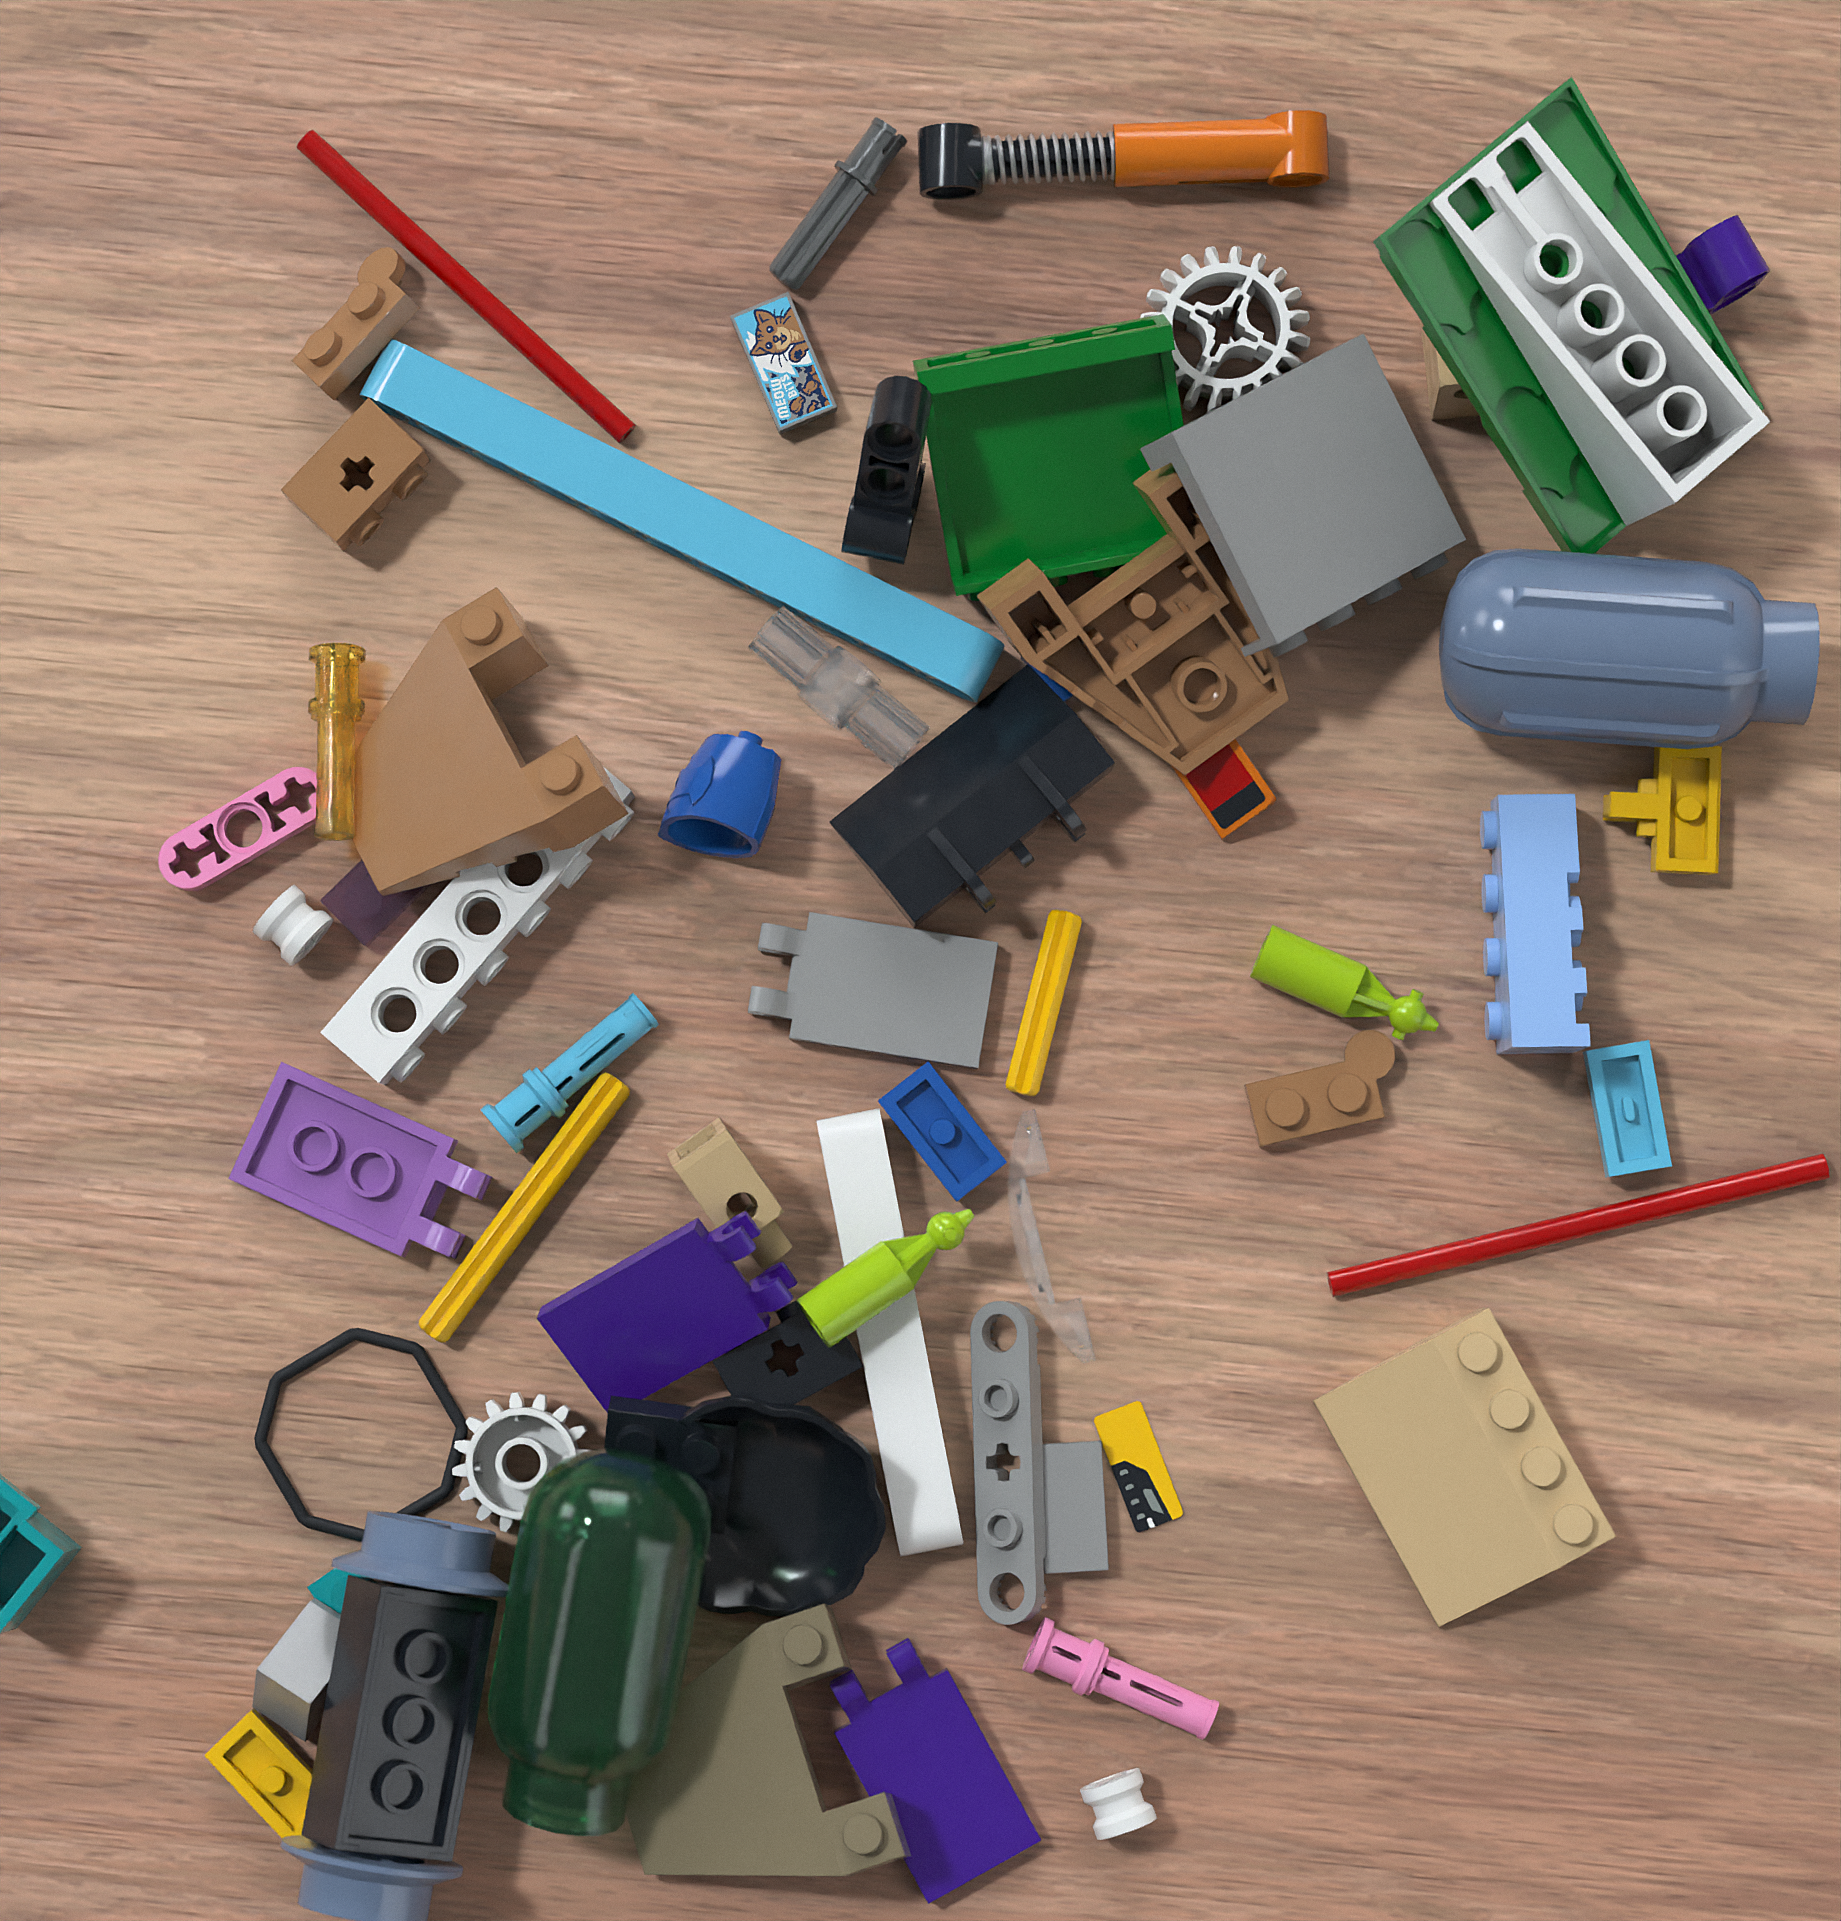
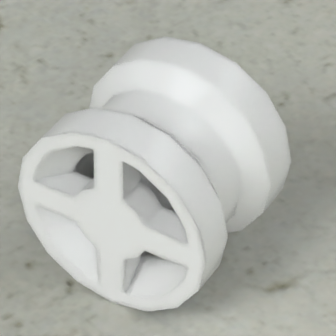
[252,885,334,966]
[1079,1768,1157,1840]

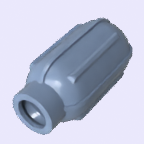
[1439,548,1820,749]

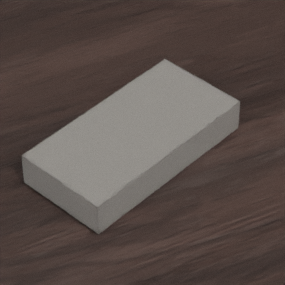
[1043,1440,1109,1574]

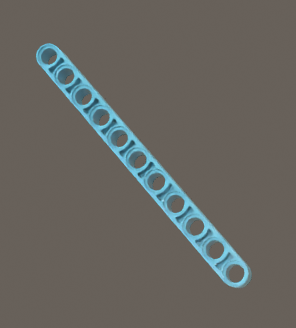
[359,339,1005,703]

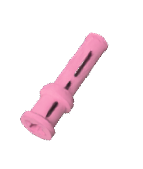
[1022,1617,1219,1740]

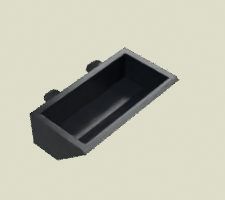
[829,665,1115,928]

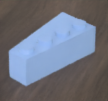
[1480,794,1591,1054]

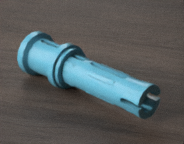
[480,993,659,1153]

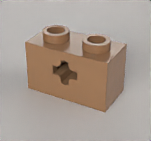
[281,398,430,552]

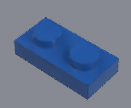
[878,1062,1007,1202]

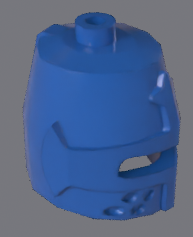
[658,731,781,858]

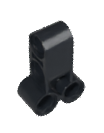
[841,376,932,565]

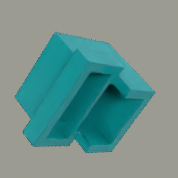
[0,1474,82,1634]

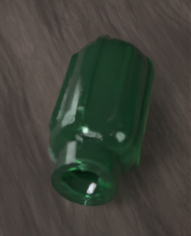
[488,1448,711,1836]

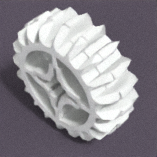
[1140,246,1310,414]

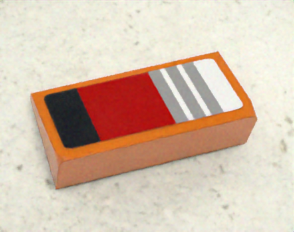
[1170,739,1277,840]

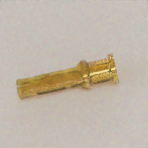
[308,643,366,841]

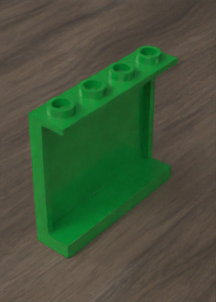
[912,314,1184,601]

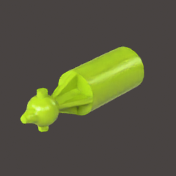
[1250,925,1439,1040]
[796,1209,975,1348]

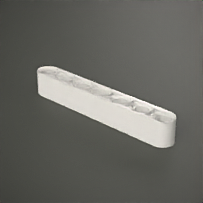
[816,1108,964,1557]

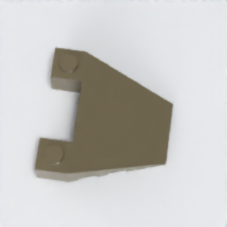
[607,1604,911,1876]

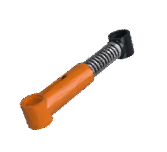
[917,110,1330,200]

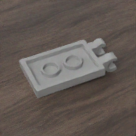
[748,912,998,1069]

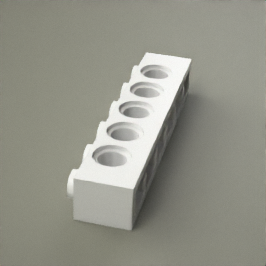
[320,768,635,1086]

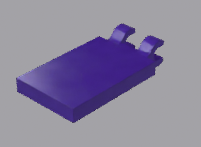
[537,1211,798,1413]
[829,1638,1041,1904]

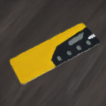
[1094,1401,1183,1532]

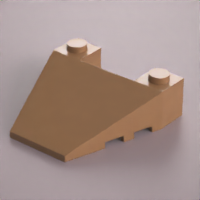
[977,462,1289,775]
[328,587,629,896]

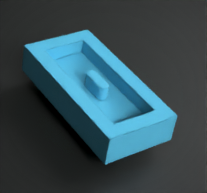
[1583,1040,1672,1178]

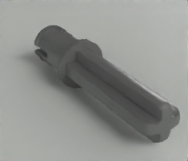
[769,117,908,290]

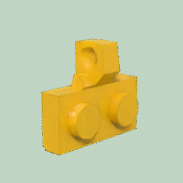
[1602,746,1722,875]

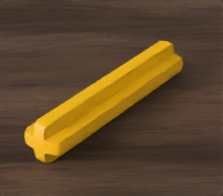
[1005,909,1082,1097]

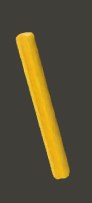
[418,1072,630,1343]

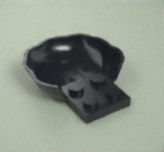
[597,1394,886,1617]

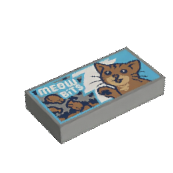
[730,292,837,435]

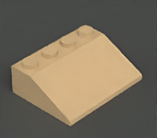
[1313,1308,1616,1627]

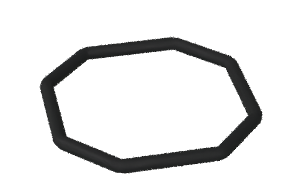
[254,1328,468,1542]

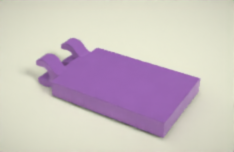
[228,1062,493,1259]

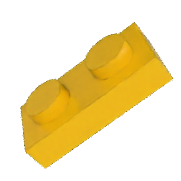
[204,1708,313,1838]

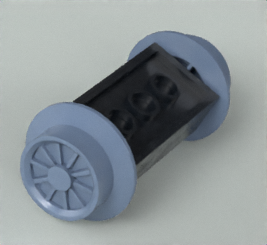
[281,1511,513,1921]

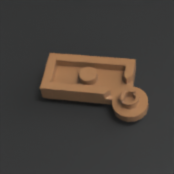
[292,247,420,401]
[1244,1030,1395,1147]

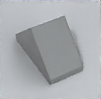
[252,1598,341,1742]

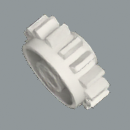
[452,1392,595,1534]

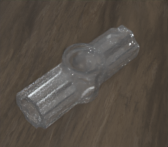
[748,606,930,770]

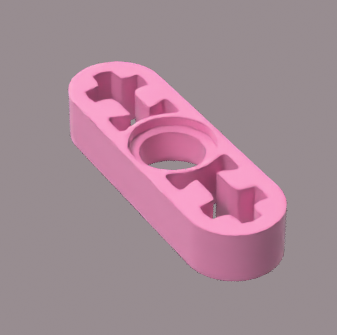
[158,767,330,891]

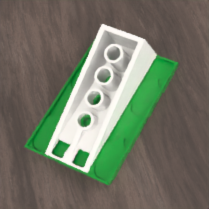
[1373,76,1770,554]

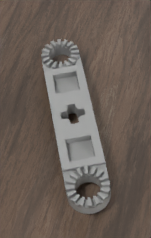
[970,1301,1047,1625]

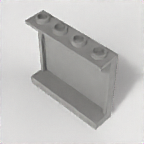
[1140,333,1466,658]

